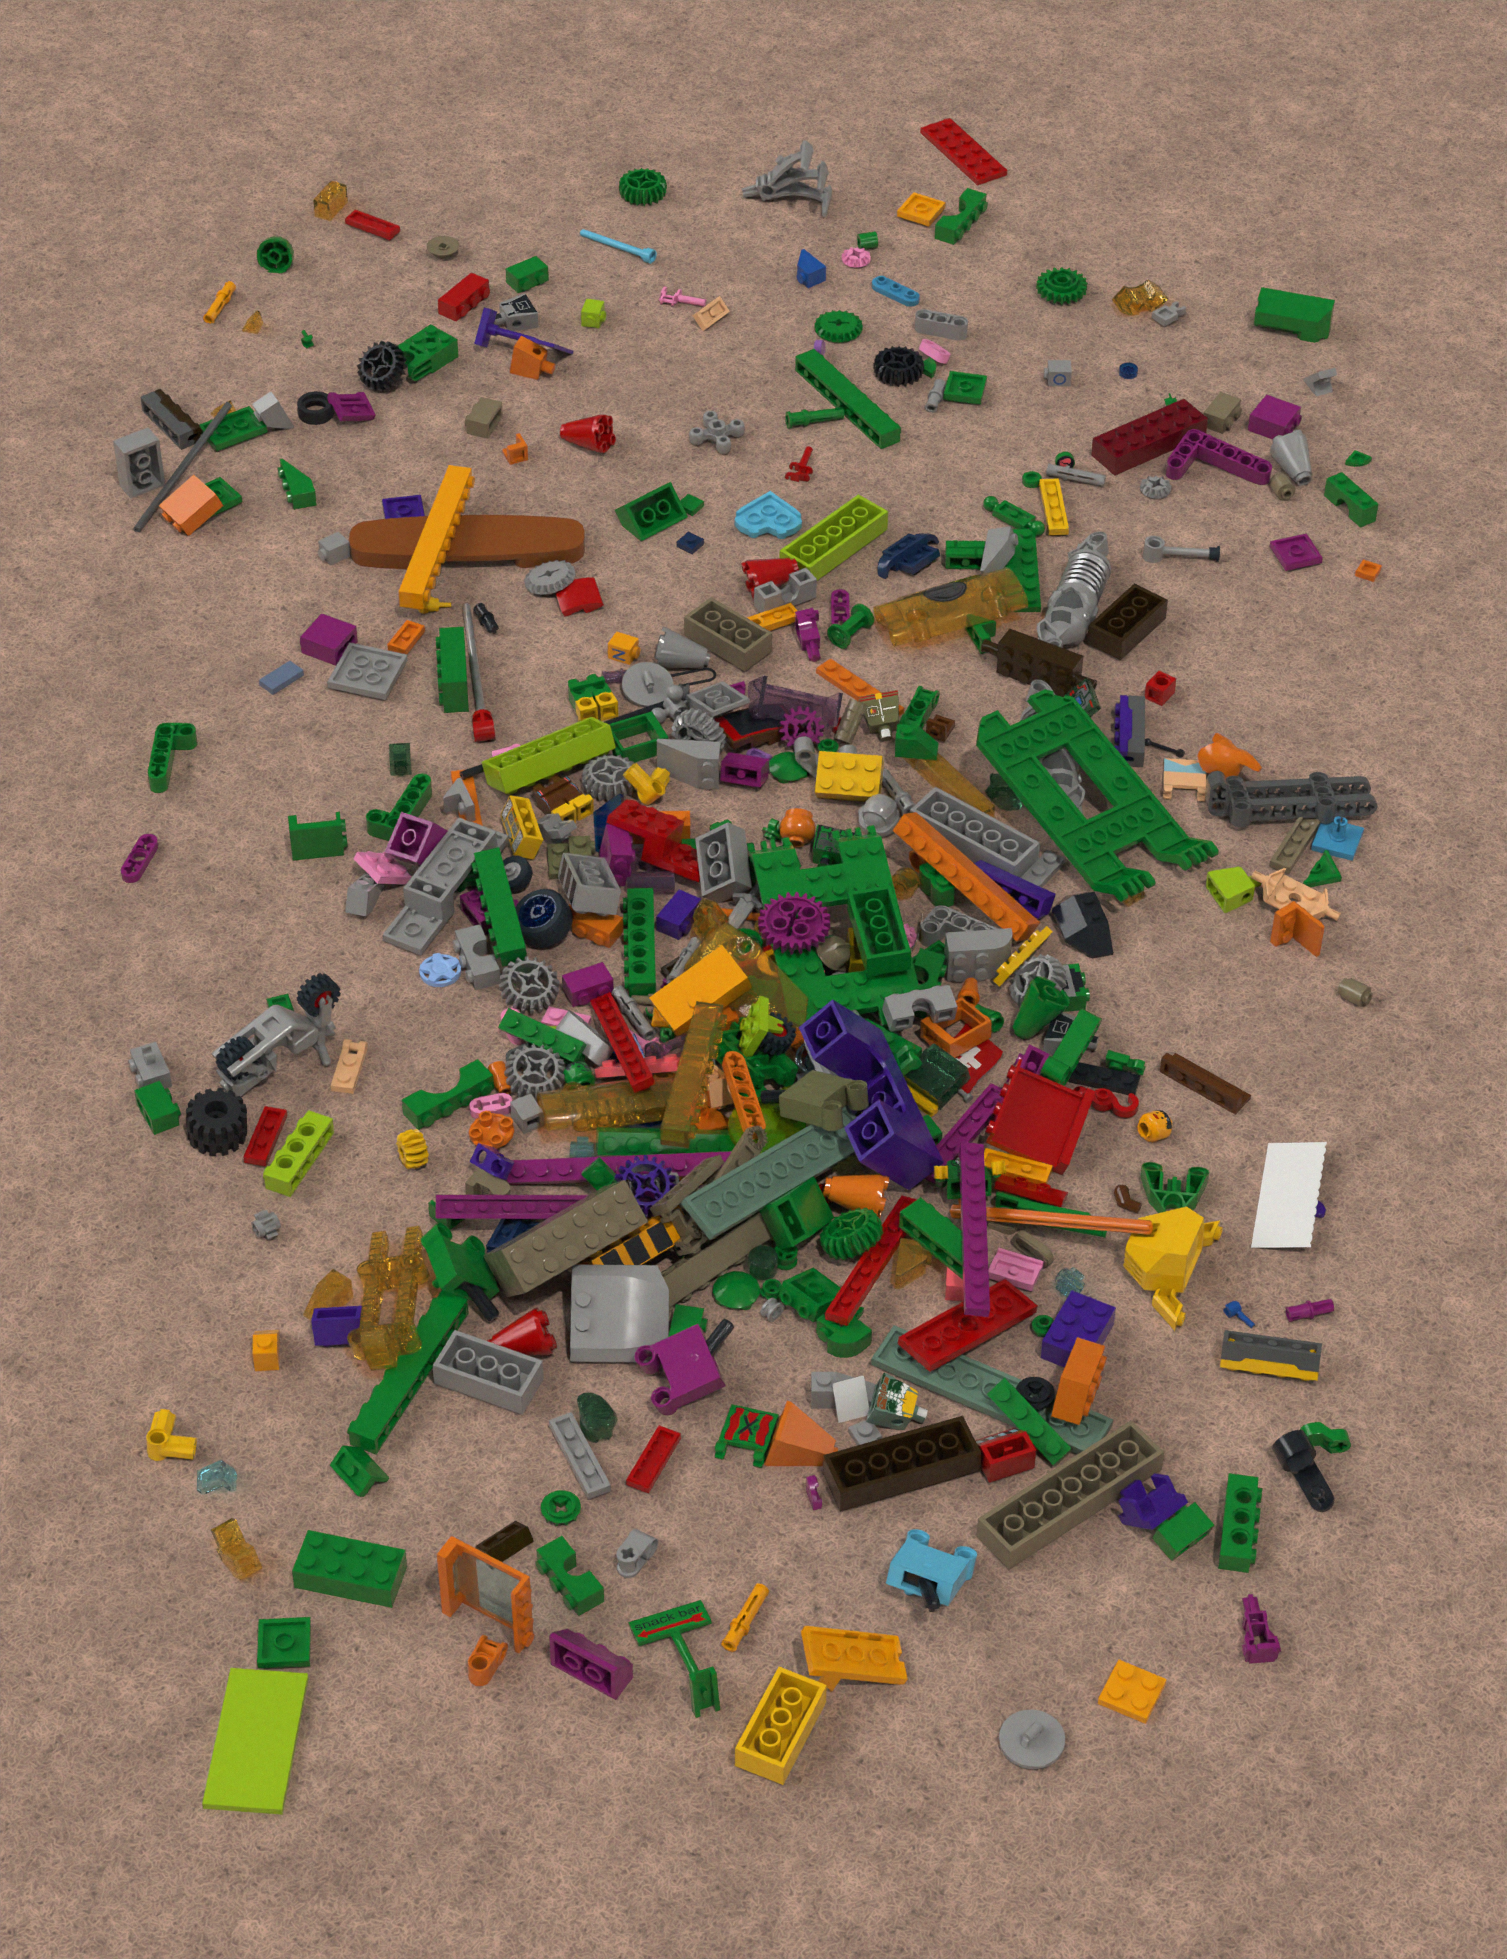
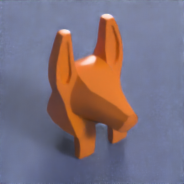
[1198,733,1262,778]

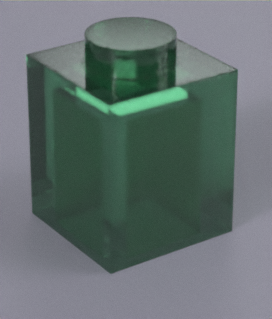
[389,743,412,776]

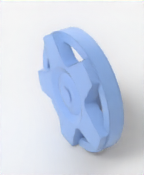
[419,953,461,987]

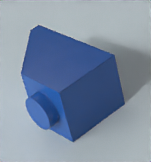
[797,249,826,288]

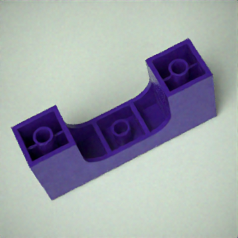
[799,999,944,1190]

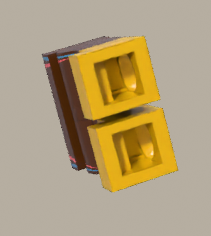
[532,775,594,823]

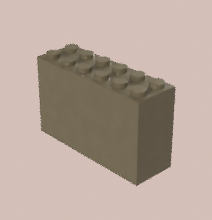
[483,1180,648,1297]

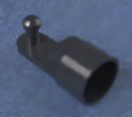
[1272,1430,1335,1512]

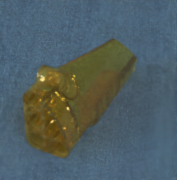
[684,922,808,1048]

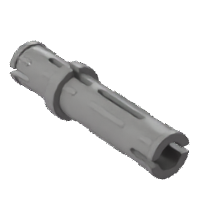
[1046,463,1106,487]
[666,937,703,984]
[611,986,656,1041]

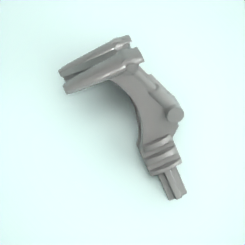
[742,141,832,217]

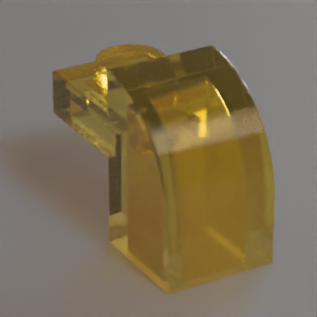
[211,1518,262,1581]

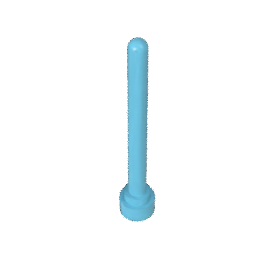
[580,229,657,264]

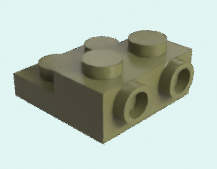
[547,836,596,880]

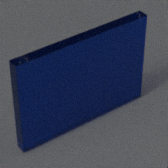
[593,792,624,852]

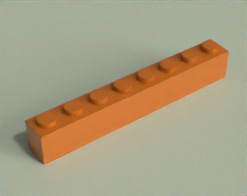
[892,812,1040,942]

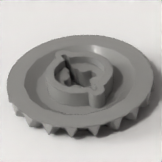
[524,560,576,594]

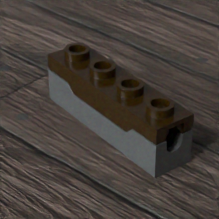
[140,389,202,450]

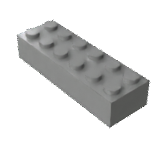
[910,787,1040,878]

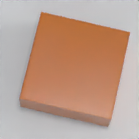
[1355,559,1382,582]

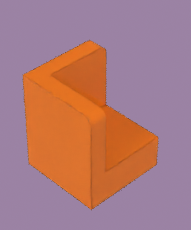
[502,433,528,465]

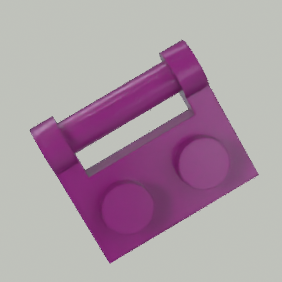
[327,392,376,421]

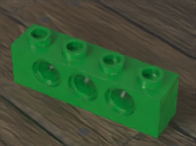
[1218,1473,1263,1573]

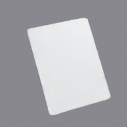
[832,1376,869,1423]

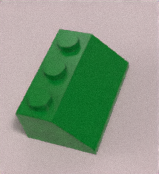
[615,482,688,541]

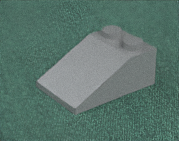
[686,681,750,718]
[657,739,721,789]

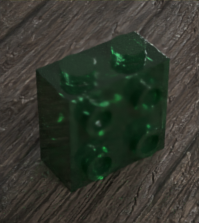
[904,1043,970,1110]

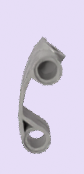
[794,737,858,778]

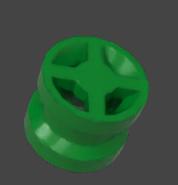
[774,1246,798,1271]

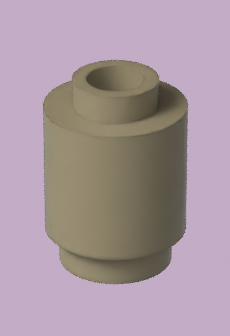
[1270,473,1295,500]
[1338,978,1373,1007]

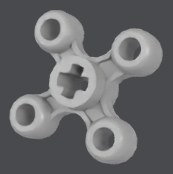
[689,411,745,454]

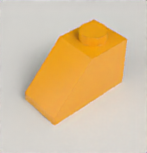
[252,1330,280,1371]

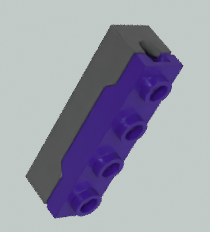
[1114,695,1145,767]

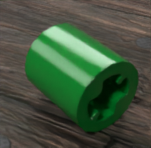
[857,231,878,249]

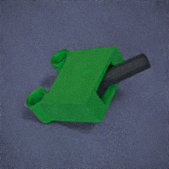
[420,1222,499,1322]

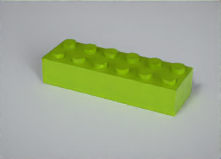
[779,494,888,580]
[482,717,616,794]

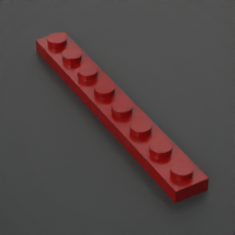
[590,992,656,1093]
[825,1195,917,1326]

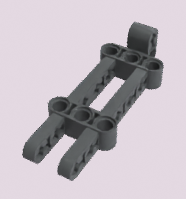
[1205,771,1378,828]

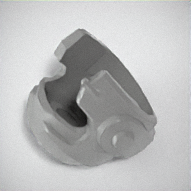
[858,794,901,837]

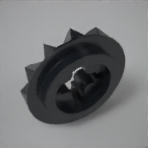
[1016,1377,1055,1411]

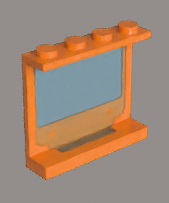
[437,1536,535,1654]

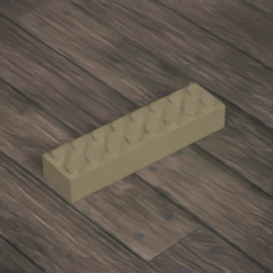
[977,1420,1164,1569]

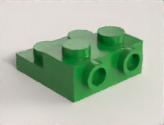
[778,1267,841,1322]

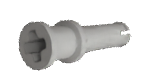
[882,769,916,816]

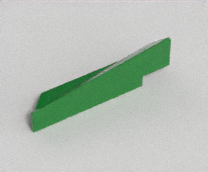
[995,1191,1107,1238]

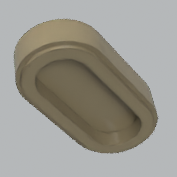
[1013,1230,1054,1268]

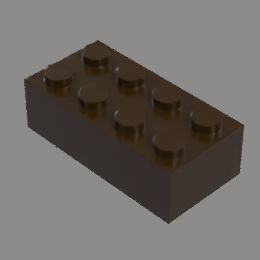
[1087,583,1168,660]

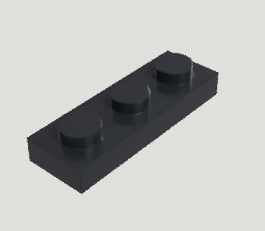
[1068,1062,1141,1095]

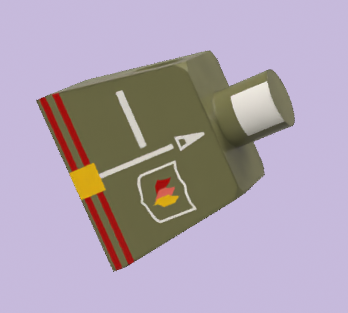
[859,690,899,741]

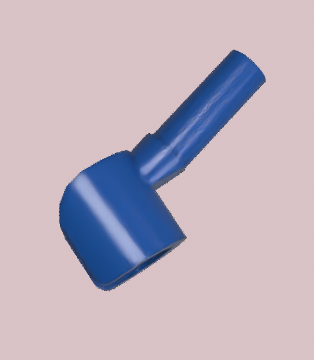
[1223,1301,1255,1328]

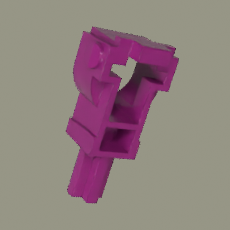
[795,608,821,662]
[1242,1594,1281,1664]

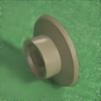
[427,236,459,259]

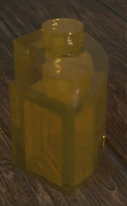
[1112,279,1169,316]
[693,898,730,953]

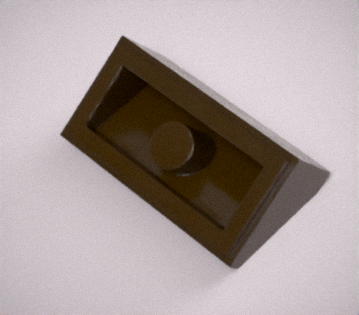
[475,1521,534,1566]

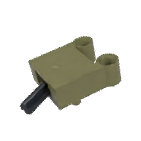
[761,1070,869,1131]

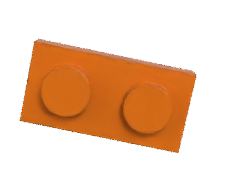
[387,620,425,655]

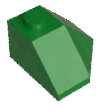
[895,724,939,760]

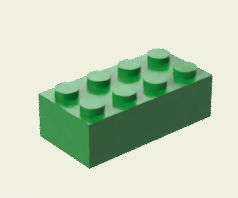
[436,627,469,713]
[847,885,911,976]
[292,1530,407,1608]

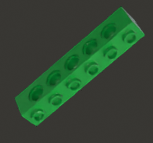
[623,888,656,998]

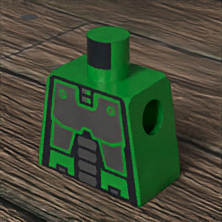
[813,824,855,867]

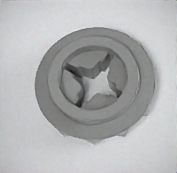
[1140,475,1172,499]

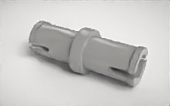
[925,379,946,413]

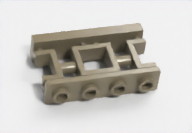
[650,1155,724,1256]

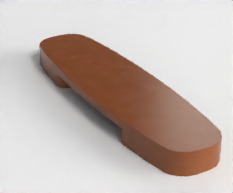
[349,515,585,570]

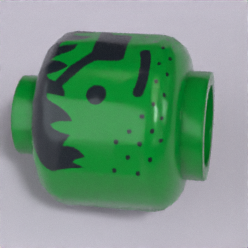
[562,1061,596,1095]

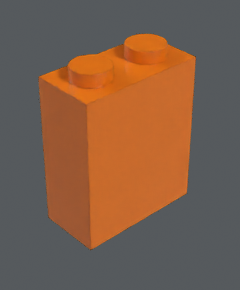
[159,475,223,536]

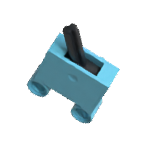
[886,1529,977,1612]

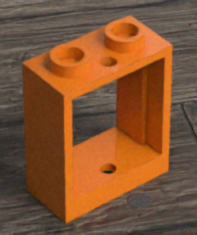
[920,997,992,1061]

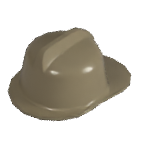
[816,936,851,972]

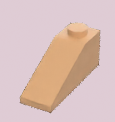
[687,1059,733,1109]

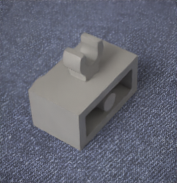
[128,1042,172,1089]

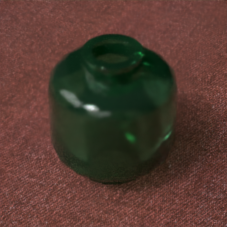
[748,1245,778,1280]

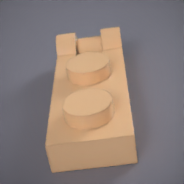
[331,1039,368,1094]

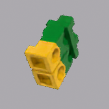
[568,674,619,721]

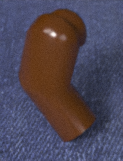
[1114,1184,1142,1214]

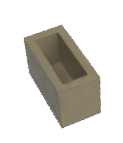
[1203,392,1242,434]
[465,397,503,439]

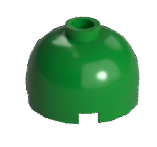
[257,236,294,274]

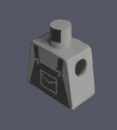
[494,294,539,331]
[1043,1012,1099,1055]

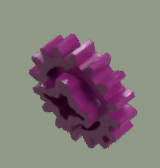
[778,706,824,751]

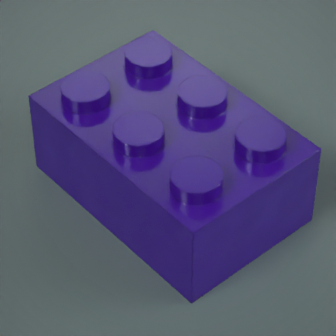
[1041,1290,1116,1368]

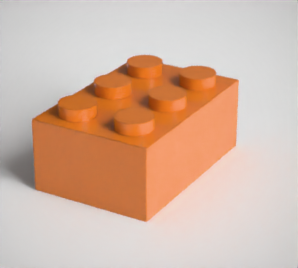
[1051,1337,1107,1425]

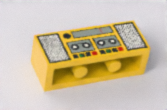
[500,795,543,859]

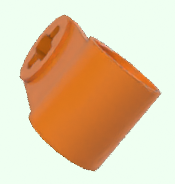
[468,1635,508,1686]

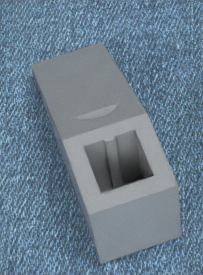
[345,872,385,916]

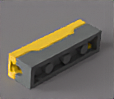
[1220,1330,1322,1381]

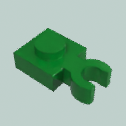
[1106,1050,1146,1075]

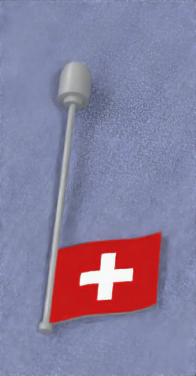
[832,971,1003,1103]

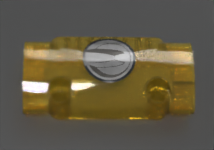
[873,568,1028,647]

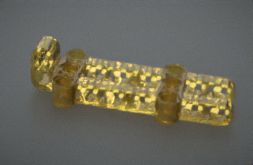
[347,1225,430,1371]

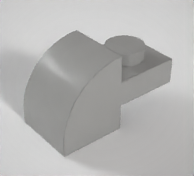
[537,813,577,844]

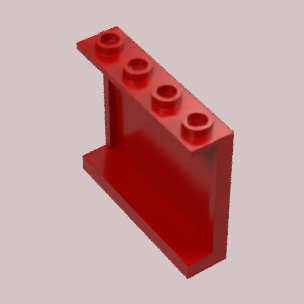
[985,1058,1096,1175]

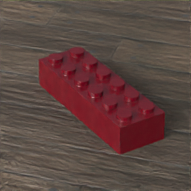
[1091,399,1208,476]

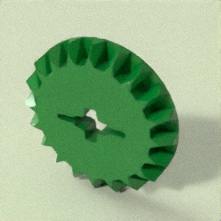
[814,310,863,343]

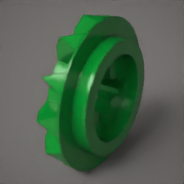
[541,1490,581,1526]

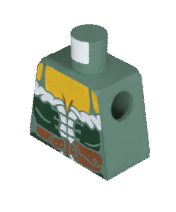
[866,1373,928,1430]

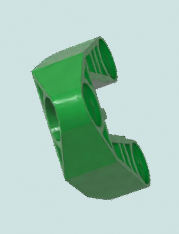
[1140,1162,1209,1213]

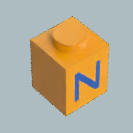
[608,631,641,665]

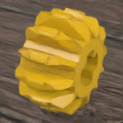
[396,1129,429,1169]

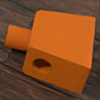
[510,336,556,380]

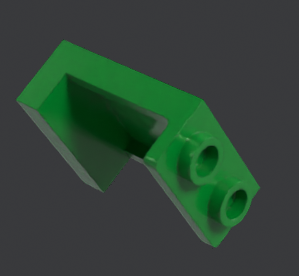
[288,812,348,861]

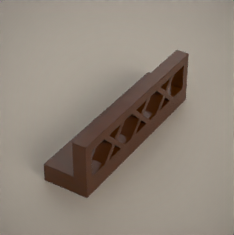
[1160,1053,1251,1115]

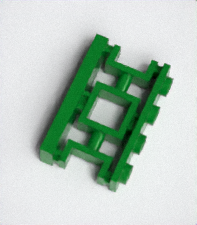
[699,1016,799,1089]

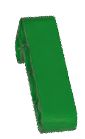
[148,723,198,793]
[366,773,432,841]
[1040,1009,1102,1086]

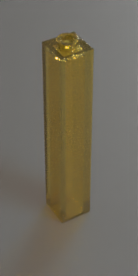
[903,753,995,818]

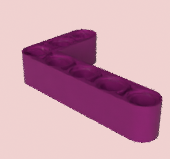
[1166,429,1272,485]

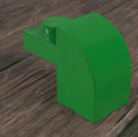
[816,1314,872,1358]

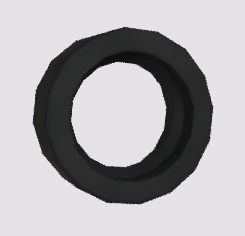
[297,391,334,425]

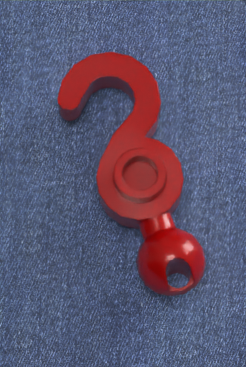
[1073,1086,1139,1118]

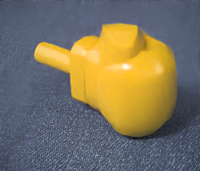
[417,596,451,614]

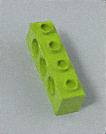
[263,1110,334,1197]

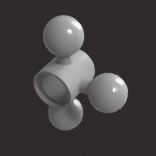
[652,685,693,724]

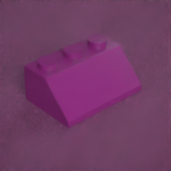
[549,1629,633,1700]

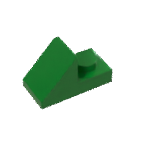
[965,614,996,654]
[581,1157,617,1190]

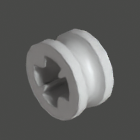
[760,1298,784,1322]

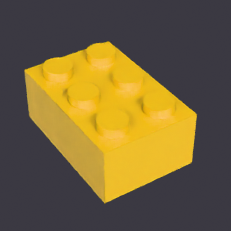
[815,751,884,802]

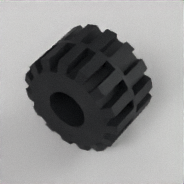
[186,1088,247,1156]

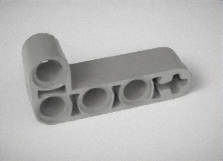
[920,906,998,947]

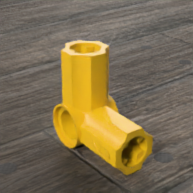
[623,763,670,805]
[146,1409,197,1461]

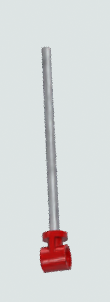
[462,603,496,742]

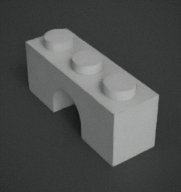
[754,568,817,613]
[452,925,500,990]
[882,985,958,1032]

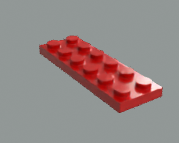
[920,118,1008,186]
[898,1279,1038,1372]

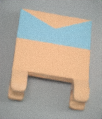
[1163,758,1206,802]

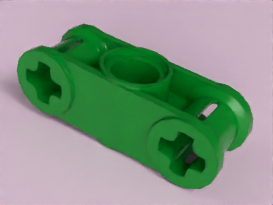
[899,685,940,729]

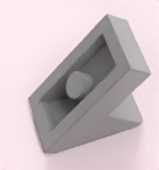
[1303,368,1337,396]
[443,778,476,822]

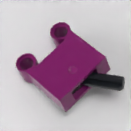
[634,1319,734,1416]

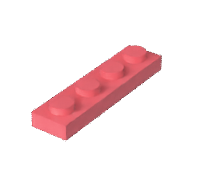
[594,1054,687,1078]

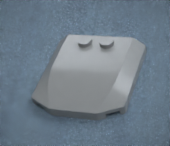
[570,1265,669,1363]

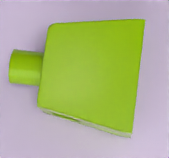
[1206,866,1261,913]

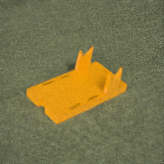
[801,1626,908,1693]

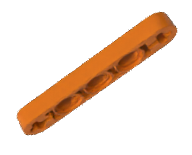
[722,1051,766,1139]

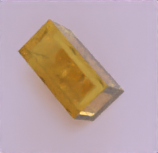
[313,181,348,221]

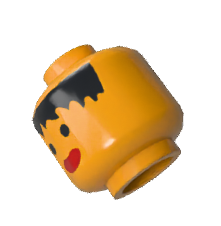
[1137,1110,1172,1142]

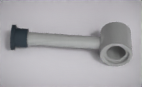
[1143,536,1220,563]

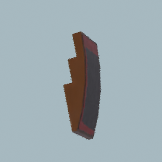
[713,705,804,750]

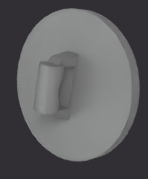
[622,662,674,707]
[999,1710,1065,1769]

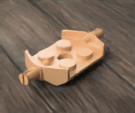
[1251,868,1341,921]

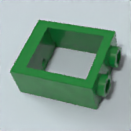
[609,711,669,763]

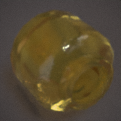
[892,867,920,899]

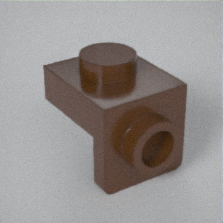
[926,714,955,742]

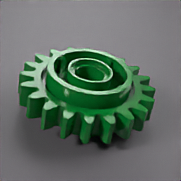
[1036,267,1088,305]

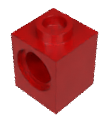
[1145,671,1176,706]

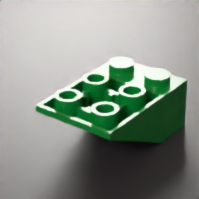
[760,1177,834,1249]

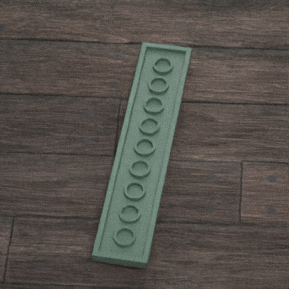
[681,1105,856,1240]
[871,1325,1113,1454]

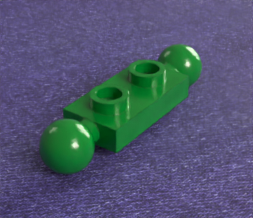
[983,496,1045,536]

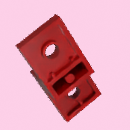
[607,799,700,882]

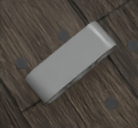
[915,309,968,341]
[555,1010,614,1066]

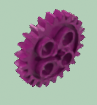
[758,892,831,955]

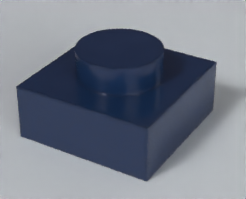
[676,532,704,555]

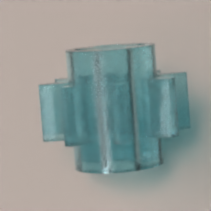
[570,1136,595,1158]
[1055,1267,1085,1297]

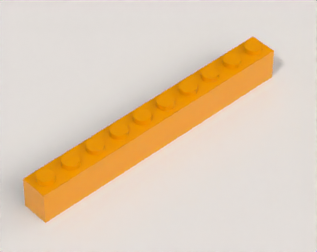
[398,465,475,610]

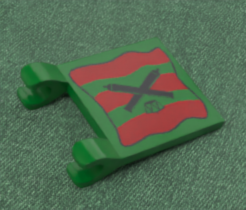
[715,1404,779,1468]

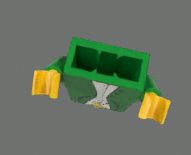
[934,1157,1007,1199]

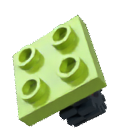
[739,996,796,1057]

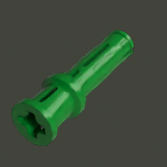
[785,407,844,429]

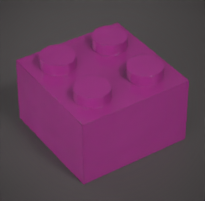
[385,812,448,867]

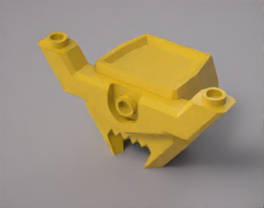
[1123,1207,1223,1331]

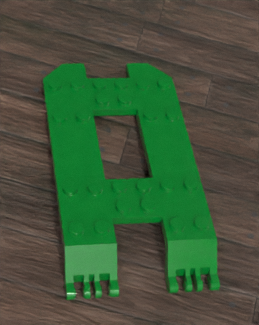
[976,689,1219,902]
[747,825,920,1029]

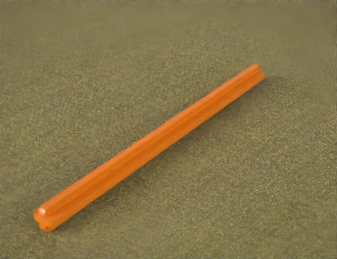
[950,1204,1153,1235]

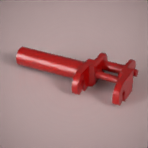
[785,446,813,482]

